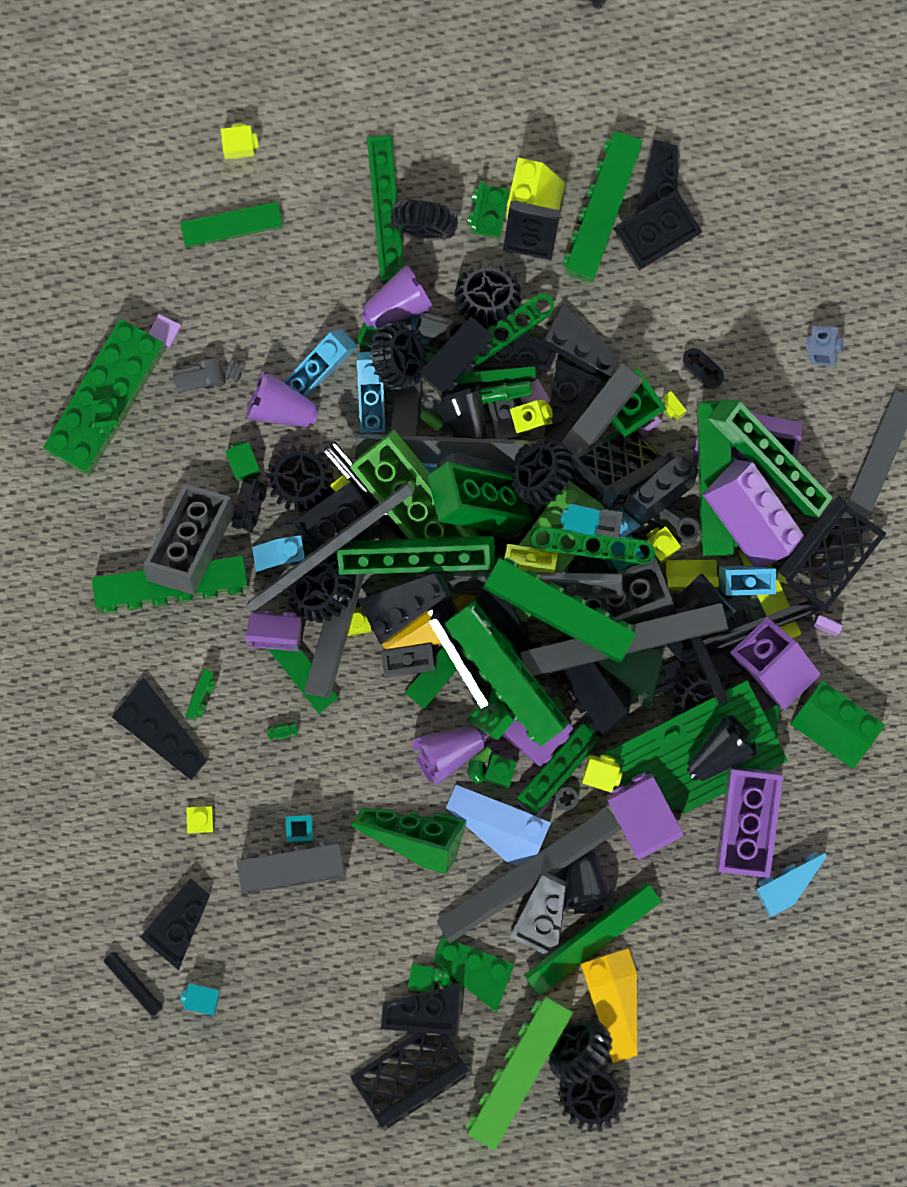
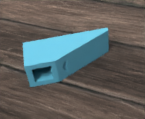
[283,329,358,397]
[357,352,385,433]
[755,852,827,918]

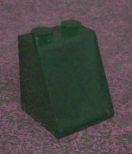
[594,648,664,710]

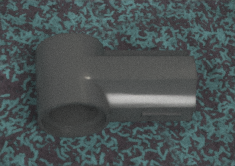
[416,312,464,343]
[173,358,226,394]
[651,505,699,545]

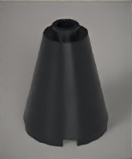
[432,384,487,439]
[687,713,759,781]
[563,848,614,914]

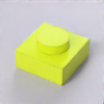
[662,391,687,421]
[348,607,372,636]
[186,806,214,834]

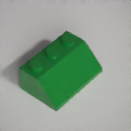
[790,680,886,769]

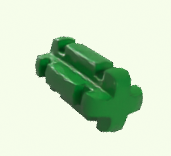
[267,721,298,741]

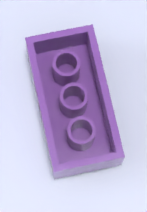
[716,767,783,878]

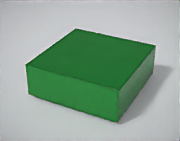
[408,964,435,993]

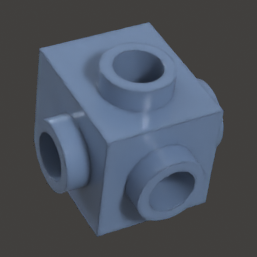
[806,325,844,366]

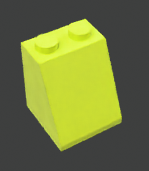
[506,158,566,221]

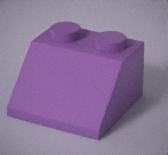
[245,610,302,652]

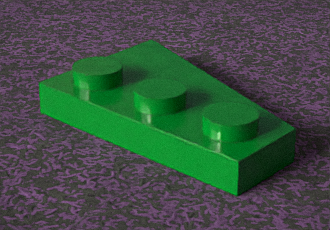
[466,689,515,740]
[433,937,515,1012]

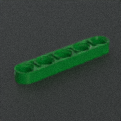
[475,294,554,366]
[530,526,655,564]

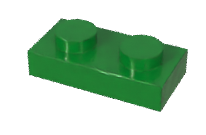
[185,669,217,722]

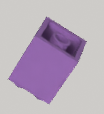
[730,617,821,710]
[502,719,573,766]
[606,772,684,860]

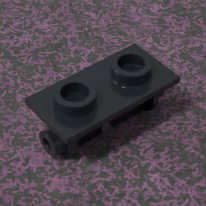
[231,478,267,533]

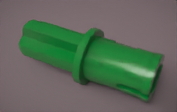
[481,381,532,404]

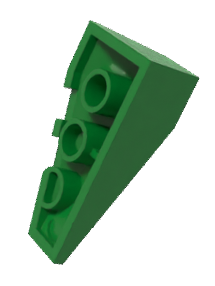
[352,807,467,874]

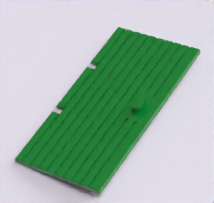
[596,680,788,819]

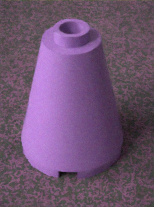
[360,265,433,329]
[246,371,319,427]
[412,725,486,786]

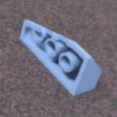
[446,785,550,867]

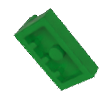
[467,181,510,239]

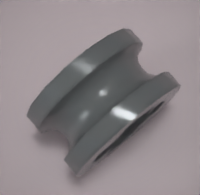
[225,358,246,383]
[555,787,578,811]

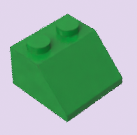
[596,368,667,438]

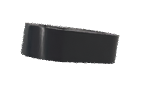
[682,348,724,389]

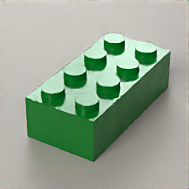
[428,462,533,535]

